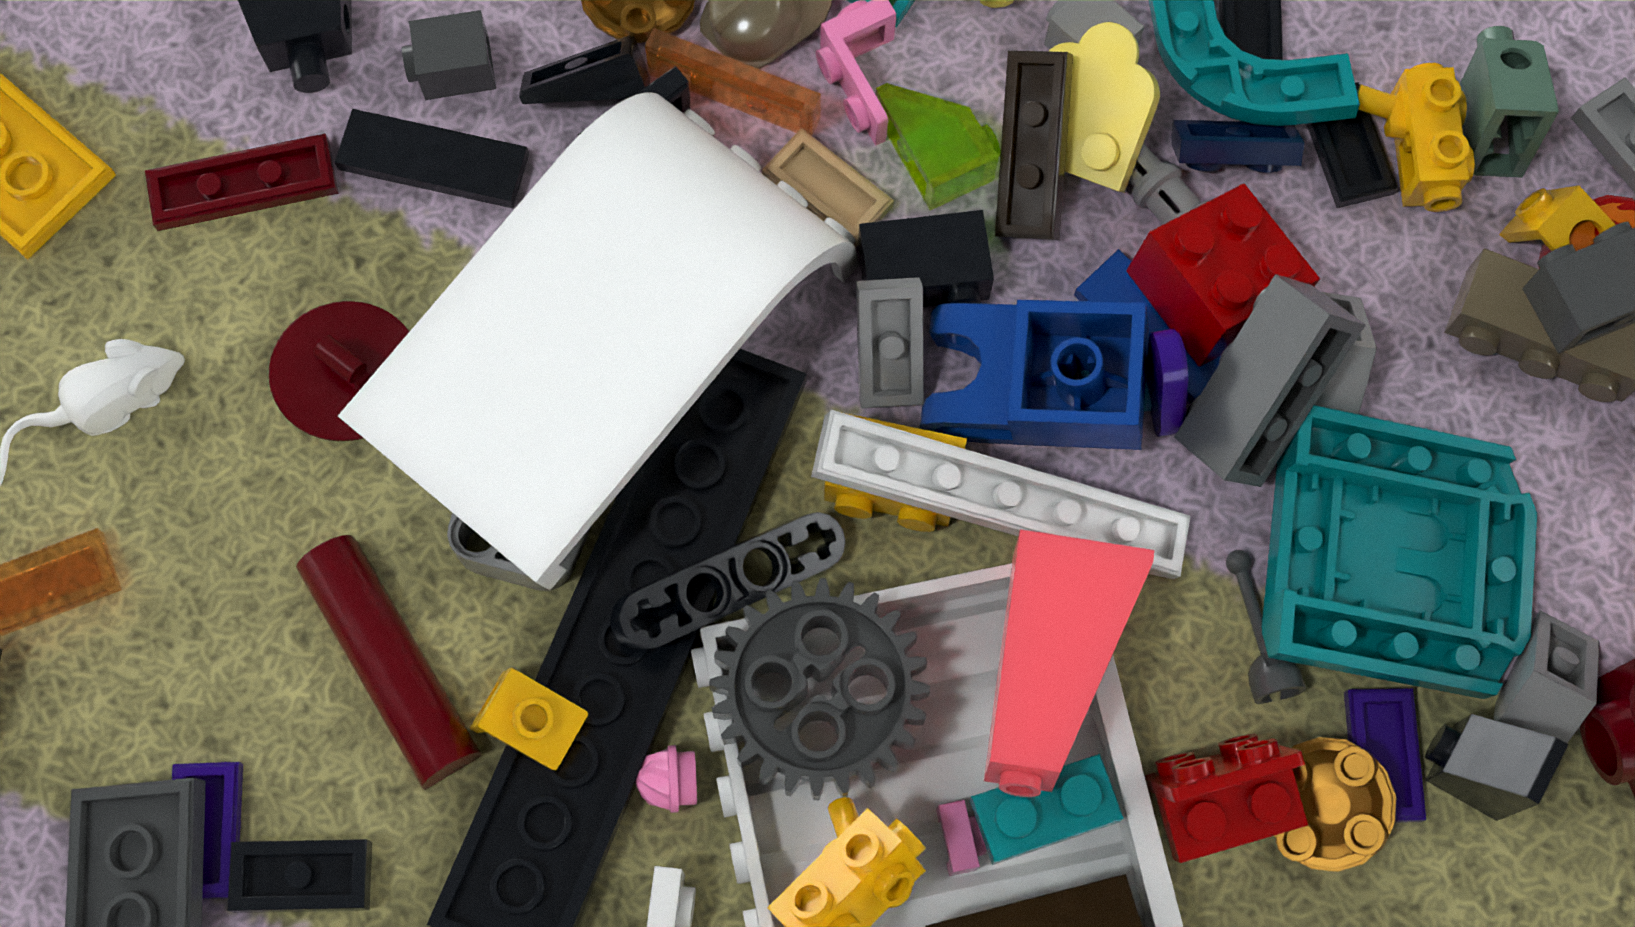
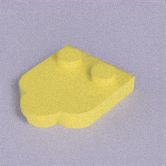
[1049,22,1160,193]

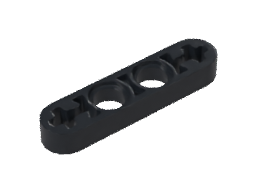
[610,512,845,650]

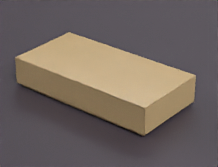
[762,128,894,248]

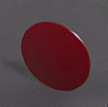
[269,301,409,442]

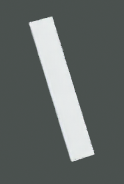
[811,410,1190,579]

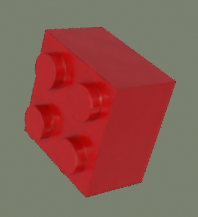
[1126,183,1320,367]

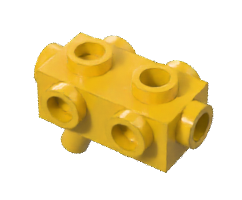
[1357,63,1475,212]
[767,797,926,927]

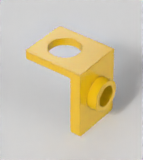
[1499,185,1615,251]
[469,667,588,770]

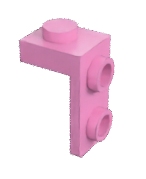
[815,0,896,146]

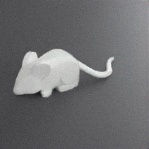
[0,339,185,486]

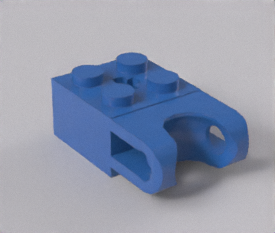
[920,300,1149,450]

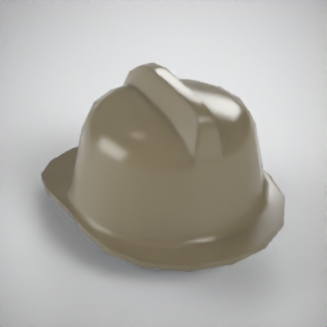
[700,0,832,71]

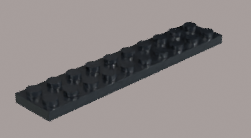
[427,349,807,927]

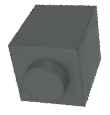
[402,10,496,100]

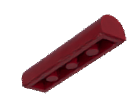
[296,535,482,790]

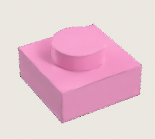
[936,800,987,877]

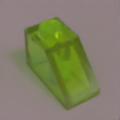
[875,83,1001,211]

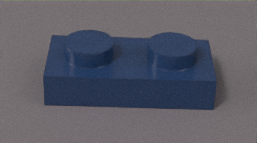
[1171,120,1305,173]

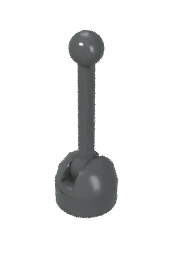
[1226,550,1306,704]

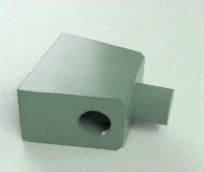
[1460,26,1559,178]

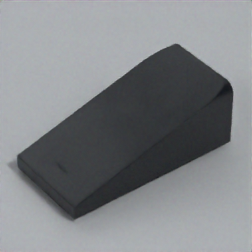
[519,35,650,104]

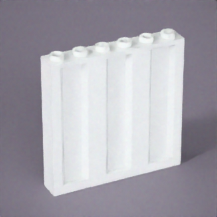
[691,563,1183,927]

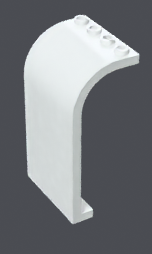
[338,92,859,590]

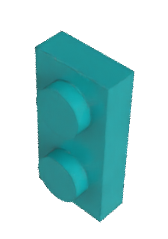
[969,754,1124,865]

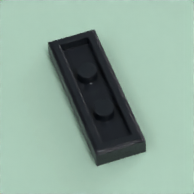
[335,109,529,209]

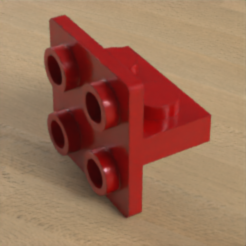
[1144,734,1308,863]

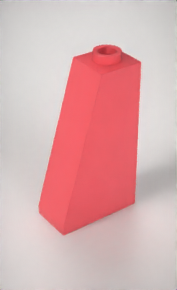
[984,529,1154,797]

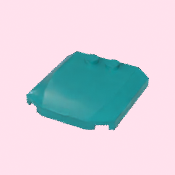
[1262,405,1537,699]

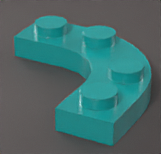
[1149,0,1360,126]

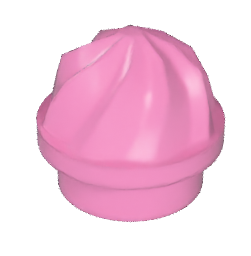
[636,745,697,813]

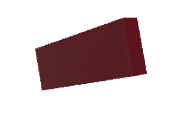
[145,133,339,231]

